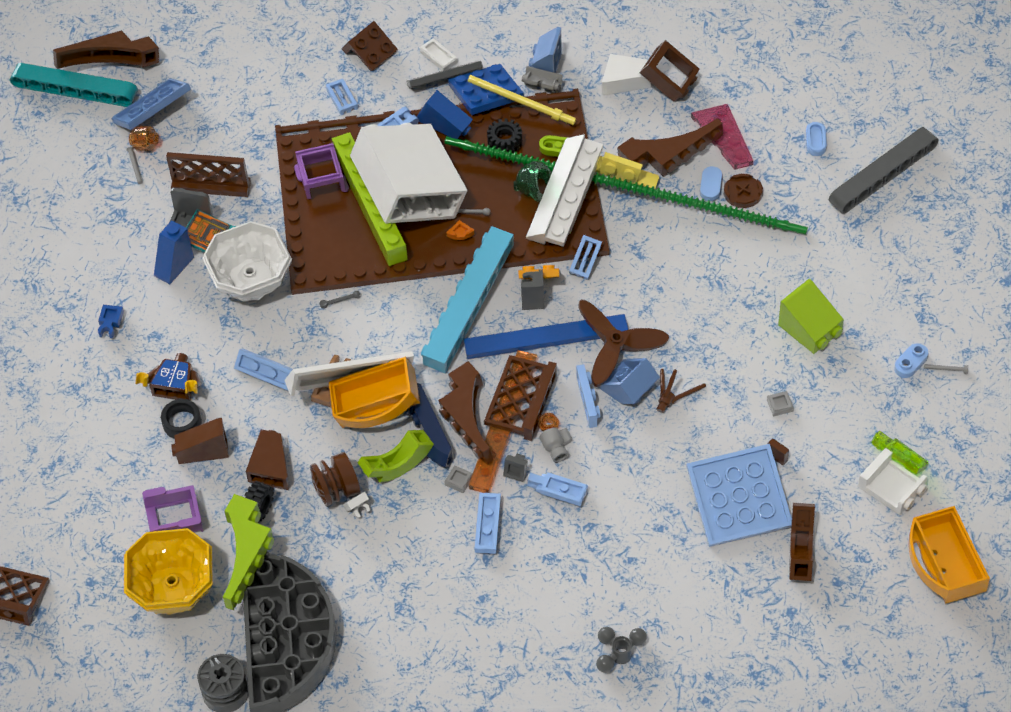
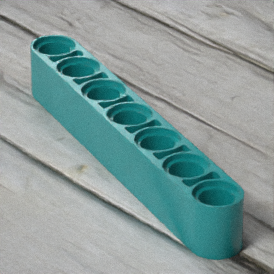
[9,63,138,107]

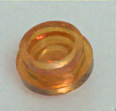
[538,413,559,432]

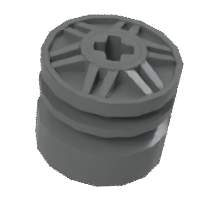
[197,654,249,712]

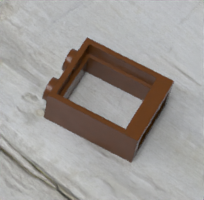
[639,40,700,102]

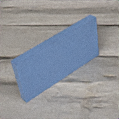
[111,78,191,130]

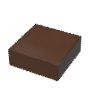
[768,438,789,466]

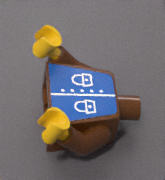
[135,353,201,400]

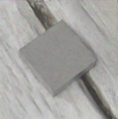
[767,391,794,416]
[444,465,473,493]

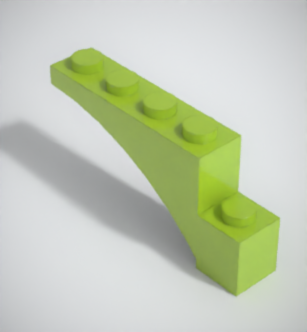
[223,494,274,611]

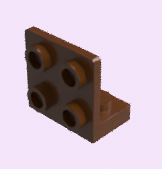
[341,21,398,71]

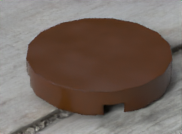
[724,173,763,208]

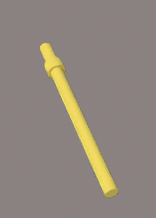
[468,75,576,125]

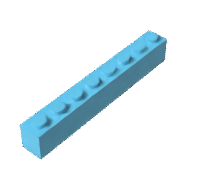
[421,226,514,373]

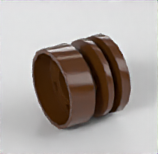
[310,452,361,507]

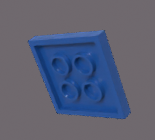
[448,64,524,115]

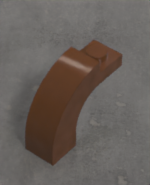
[789,503,815,581]

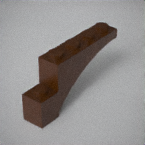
[53,30,159,69]
[617,118,723,176]
[438,361,494,464]

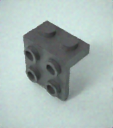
[170,188,213,228]

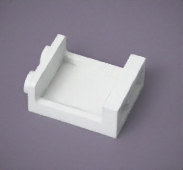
[858,448,928,515]

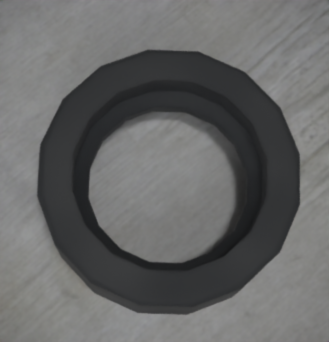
[160,399,202,439]

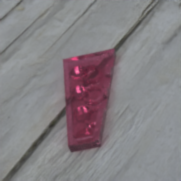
[691,104,753,170]

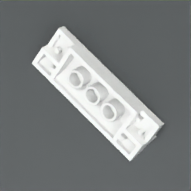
[526,134,603,247]

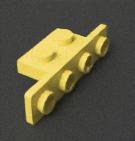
[595,152,659,189]

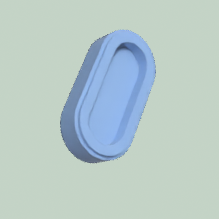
[806,122,827,156]
[700,166,722,201]

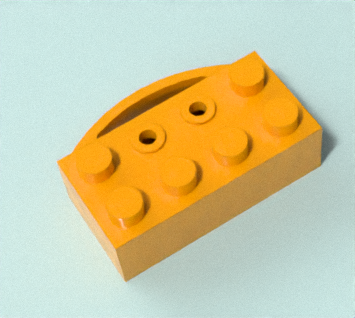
[328,356,420,428]
[908,506,990,604]

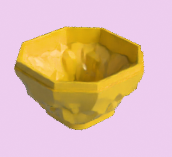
[124,528,213,615]

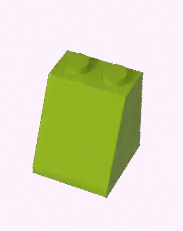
[778,278,844,354]

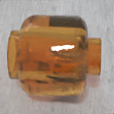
[129,126,159,151]

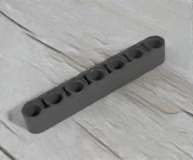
[828,127,939,213]

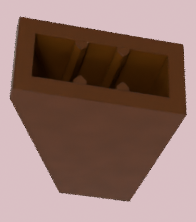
[171,418,229,464]
[245,429,290,490]

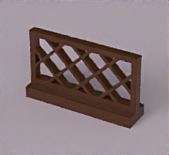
[166,152,251,197]
[484,355,557,441]
[0,566,49,626]

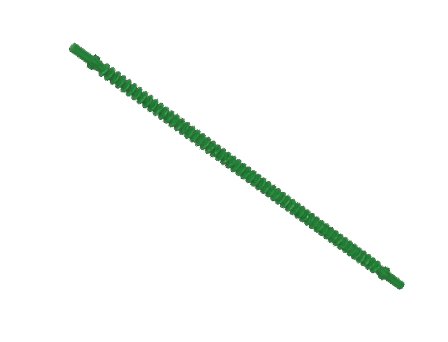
[444,136,808,235]

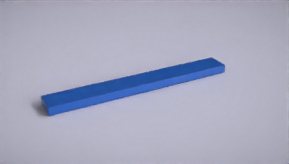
[464,314,628,359]

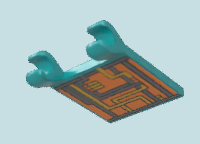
[186,209,236,252]

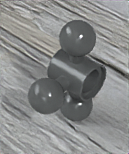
[596,627,647,673]

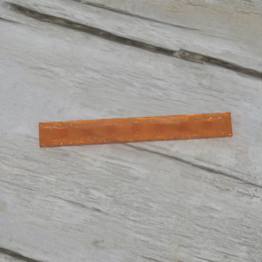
[469,350,537,493]

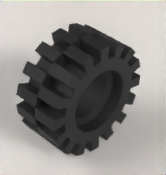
[487,118,522,153]
[244,481,274,523]

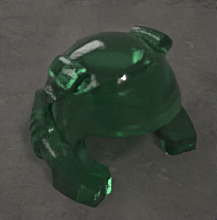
[513,161,552,202]

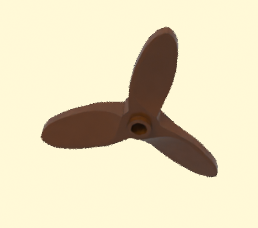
[578,299,669,387]

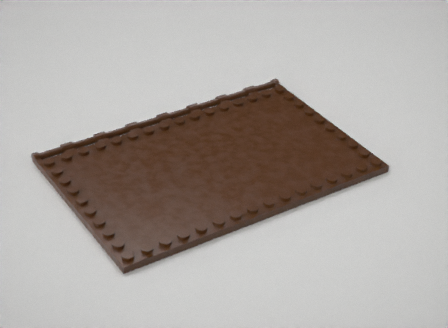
[275,88,609,295]

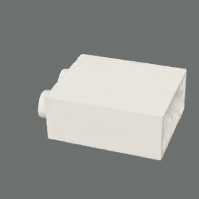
[350,123,468,223]

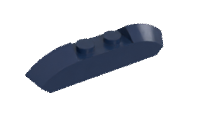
[405,383,453,467]

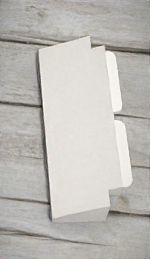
[284,351,414,396]

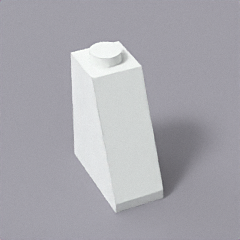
[602,54,652,95]

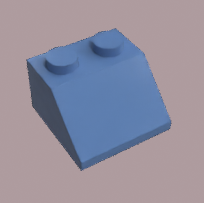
[529,27,562,73]
[598,358,660,405]

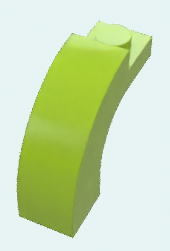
[357,430,434,483]

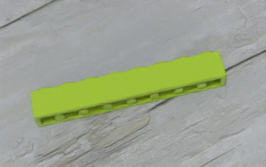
[332,132,408,266]

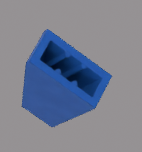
[417,90,473,139]
[154,220,194,284]

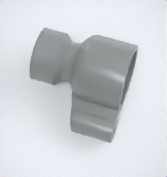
[539,428,572,463]

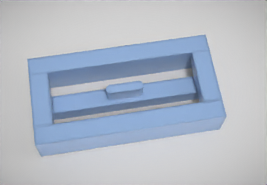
[326,78,358,115]
[569,235,602,280]

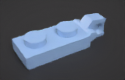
[527,472,588,507]

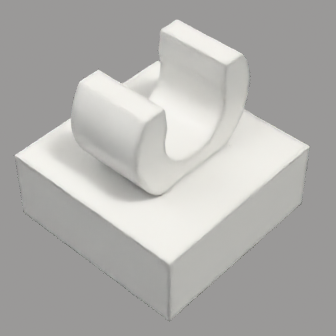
[343,492,370,518]

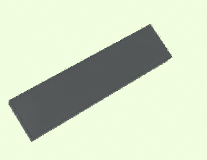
[406,61,483,88]

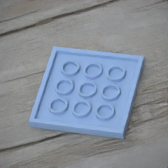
[686,444,792,547]

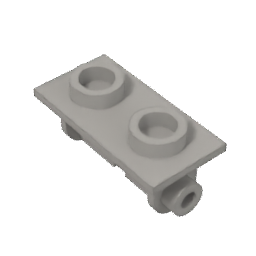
[522,66,563,92]

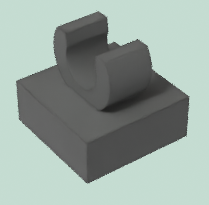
[503,453,528,482]

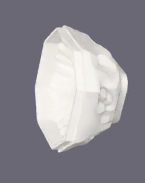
[202,221,292,302]

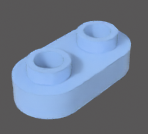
[894,343,928,378]

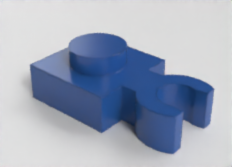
[98,304,124,339]

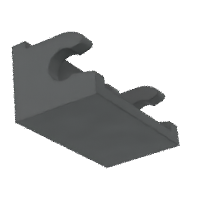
[521,269,544,310]

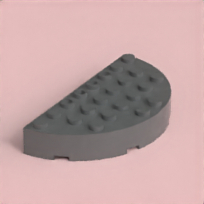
[243,551,336,712]

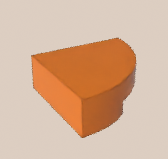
[446,220,475,240]

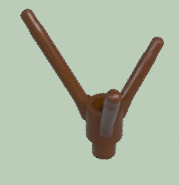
[656,369,706,413]

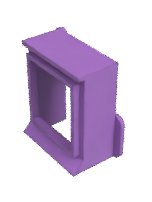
[294,143,349,199]
[142,485,203,532]

